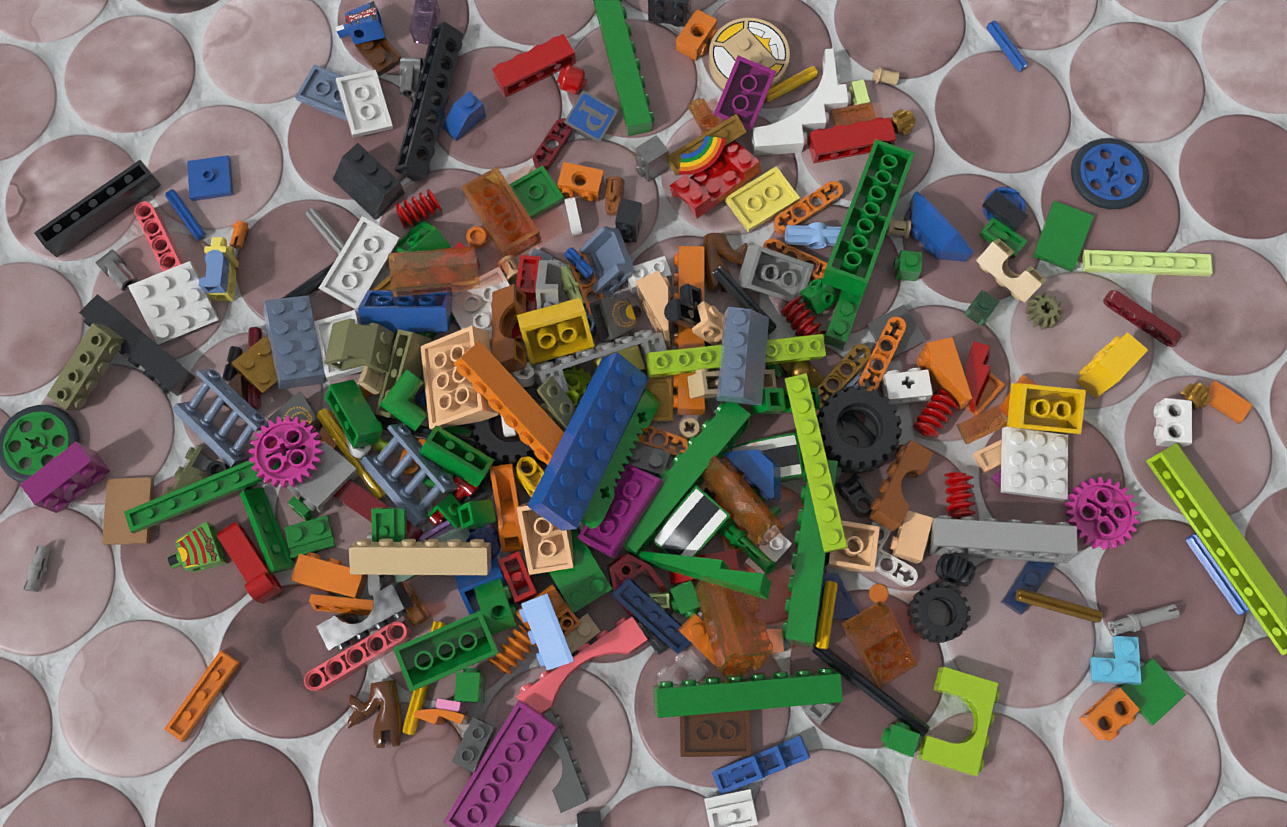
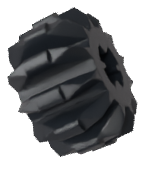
[935,553,976,587]

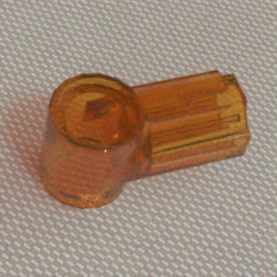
[688,98,719,135]
[400,581,431,627]

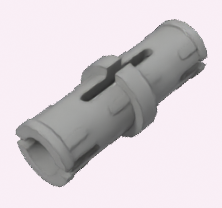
[23,545,52,592]

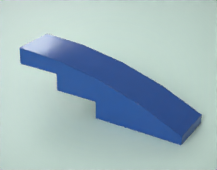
[712,735,811,795]

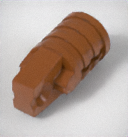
[605,176,625,216]

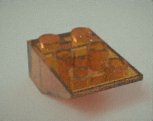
[842,601,917,688]

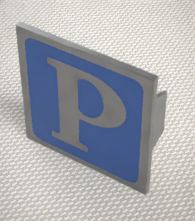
[564,90,619,143]

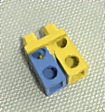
[198,237,239,301]

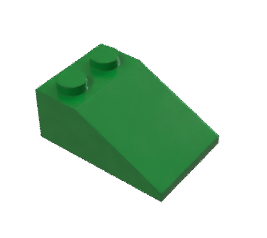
[549,529,612,613]

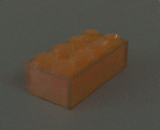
[461,167,542,258]

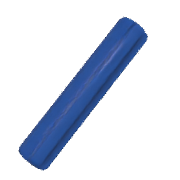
[986,20,1028,72]
[165,189,206,241]

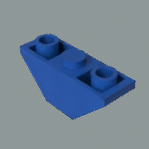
[725,449,781,502]

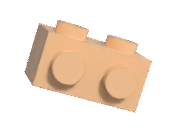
[890,510,933,564]

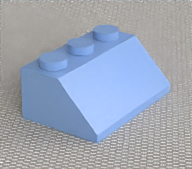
[519,593,574,670]

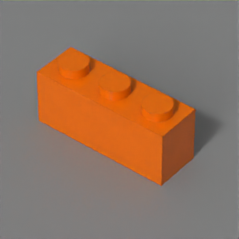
[290,552,368,599]

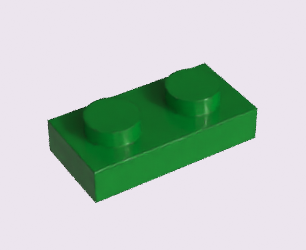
[979,217,1028,259]

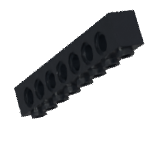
[395,21,464,181]

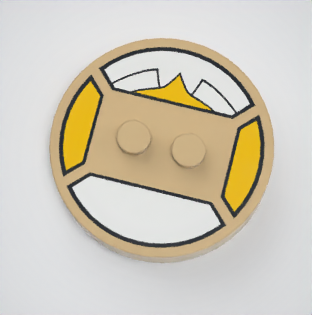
[709,18,790,89]

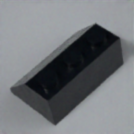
[333,143,405,220]

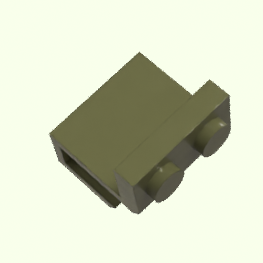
[324,319,394,374]

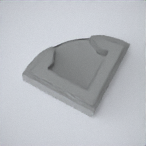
[802,703,835,725]

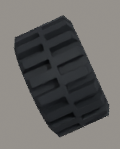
[907,583,971,643]

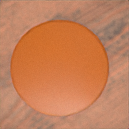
[869,584,888,604]

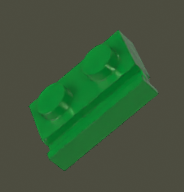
[371,507,407,542]
[284,515,336,559]

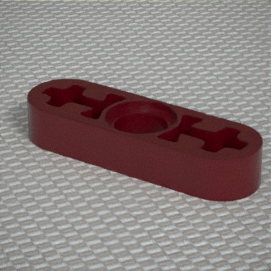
[533,118,573,171]

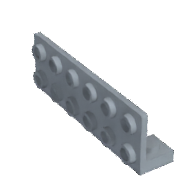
[533,329,667,392]

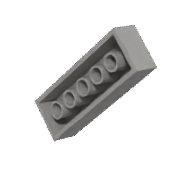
[929,515,1077,563]

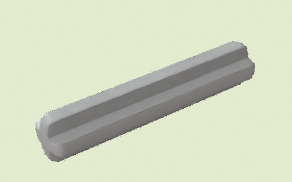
[306,208,345,255]

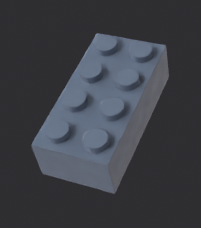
[263,296,325,390]

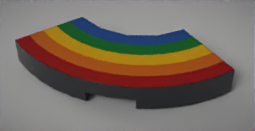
[679,136,726,175]

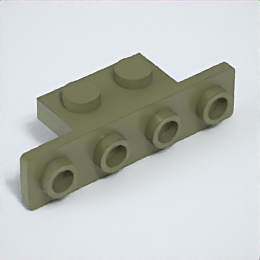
[537,376,577,432]
[157,445,208,526]

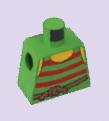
[167,522,228,573]

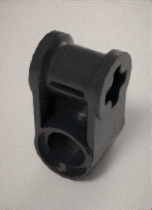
[836,474,874,518]

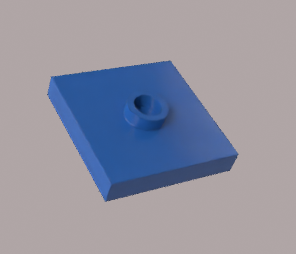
[187,155,233,201]

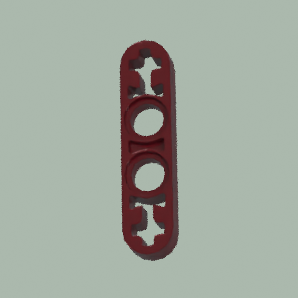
[1103,290,1182,347]

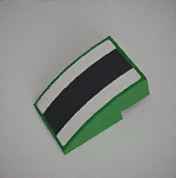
[730,433,804,488]
[651,486,731,557]

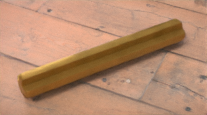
[1015,589,1103,623]

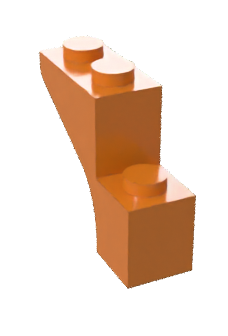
[490,464,524,552]

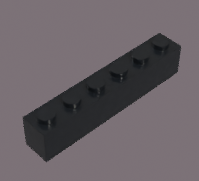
[34,160,161,257]
[79,294,196,396]

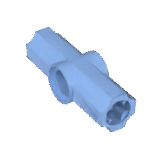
[785,222,841,249]

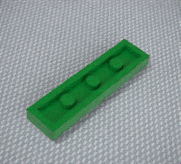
[240,487,294,574]

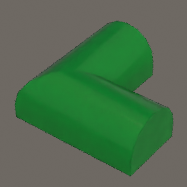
[379,370,428,431]

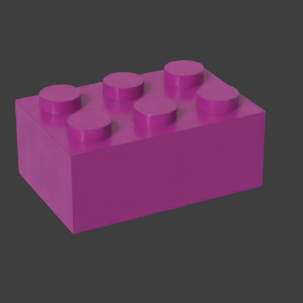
[714,55,776,131]
[20,442,111,513]

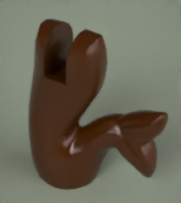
[703,233,748,292]
[347,680,402,748]

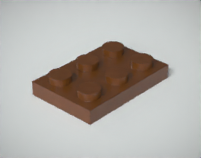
[680,710,751,757]

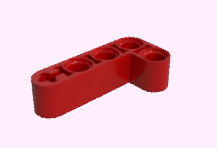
[217,521,283,604]

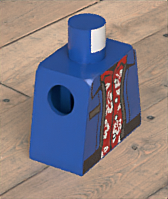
[336,1,385,44]

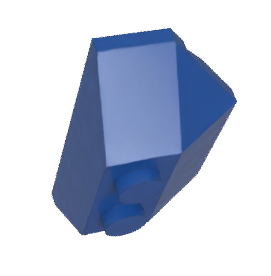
[909,191,974,262]

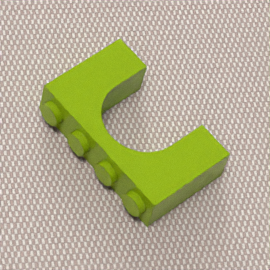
[917,667,1000,776]

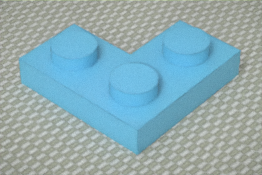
[1090,636,1141,685]

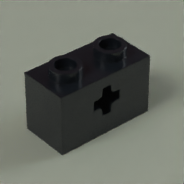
[615,198,642,243]

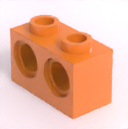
[1079,687,1140,741]

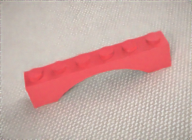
[517,616,648,714]

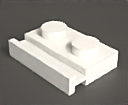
[704,789,758,827]

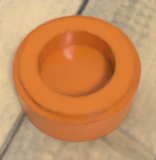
[466,226,488,248]

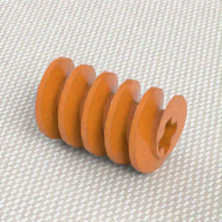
[488,625,537,675]

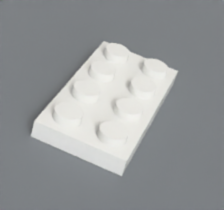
[319,216,400,310]

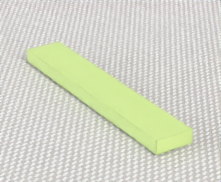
[1082,250,1213,276]

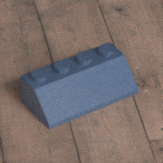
[717,306,769,406]

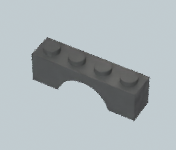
[543,711,590,813]

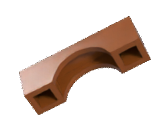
[491,284,526,373]
[869,440,933,531]

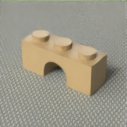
[976,238,1047,303]

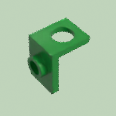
[426,493,462,529]

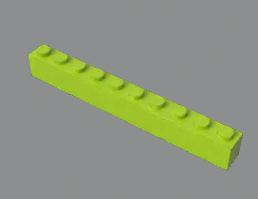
[1146,443,1287,655]

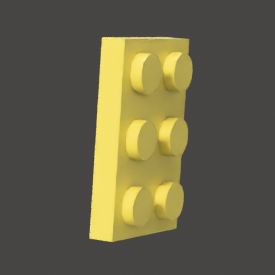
[725,166,800,233]

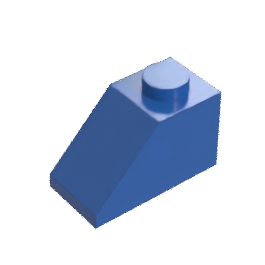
[442,91,486,141]

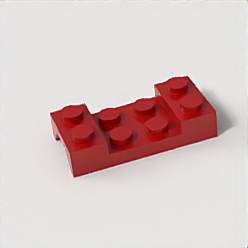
[669,140,762,219]

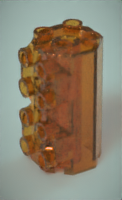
[695,569,773,677]

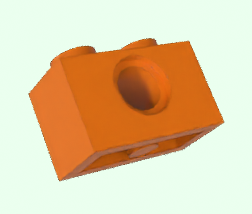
[676,9,718,61]
[557,162,604,202]

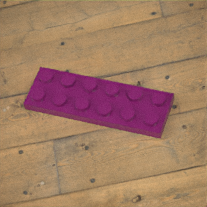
[443,700,559,827]

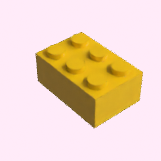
[517,298,594,365]
[1076,332,1148,399]
[1007,383,1086,434]

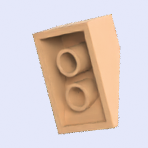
[635,270,672,351]
[517,503,574,575]

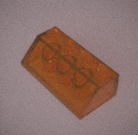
[388,246,480,297]
[702,455,785,546]

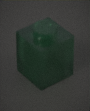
[964,290,1000,326]

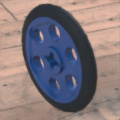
[1071,138,1149,210]

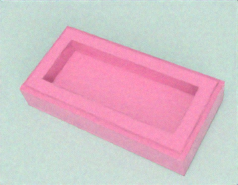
[436,699,467,712]

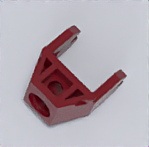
[607,553,667,617]

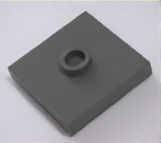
[866,305,926,360]

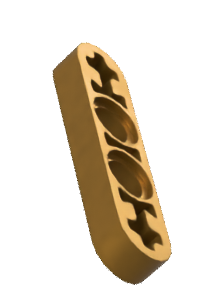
[816,344,871,411]

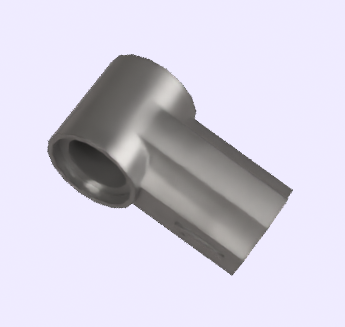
[400,57,423,98]
[95,249,138,291]

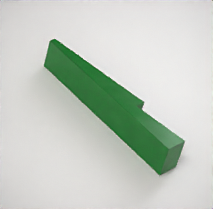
[639,551,772,600]

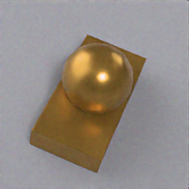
[781,361,826,388]

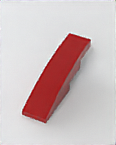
[512,255,541,342]

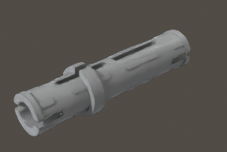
[1108,604,1179,636]

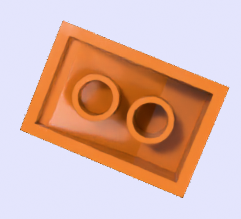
[917,337,972,411]

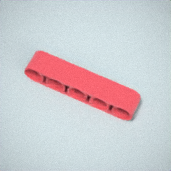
[134,202,184,272]
[304,621,411,692]

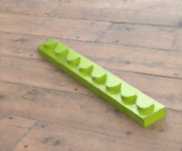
[785,373,848,553]

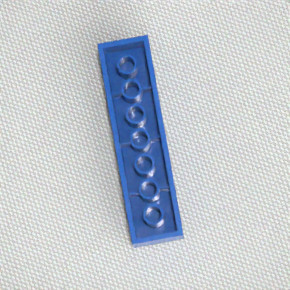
[527,352,649,531]

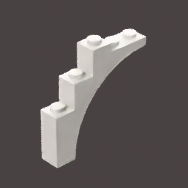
[751,49,851,156]

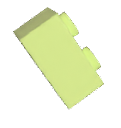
[848,79,870,110]
[647,592,670,608]

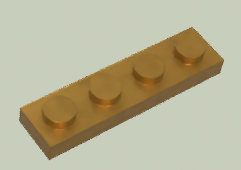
[668,114,747,175]

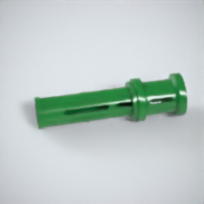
[718,518,776,574]

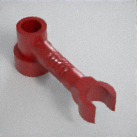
[429,476,478,526]

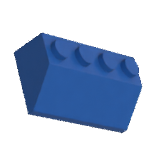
[358,290,452,334]

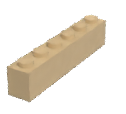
[349,539,491,575]

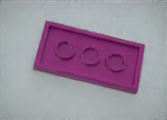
[577,464,664,559]

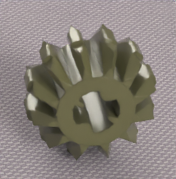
[1024,292,1064,330]

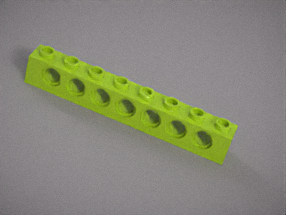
[646,334,826,378]

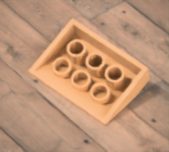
[421,326,499,430]

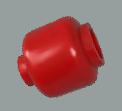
[557,64,588,95]

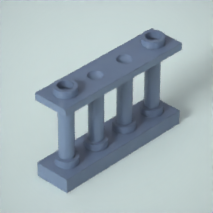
[172,369,269,468]
[360,423,458,527]

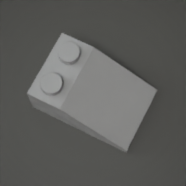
[737,245,814,304]

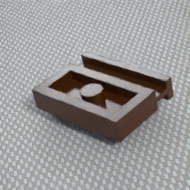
[355,37,401,76]

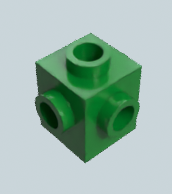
[799,278,838,314]

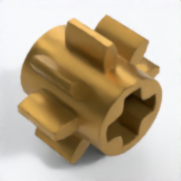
[891,109,916,136]
[1180,383,1212,410]

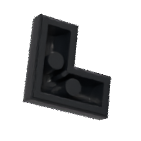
[664,284,702,329]

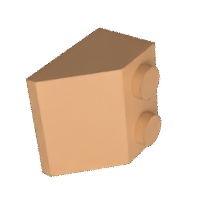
[825,520,880,572]

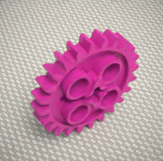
[248,415,324,489]
[1064,477,1140,550]

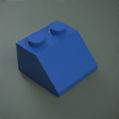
[455,558,516,615]

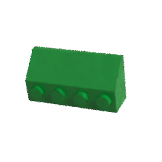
[393,610,499,693]

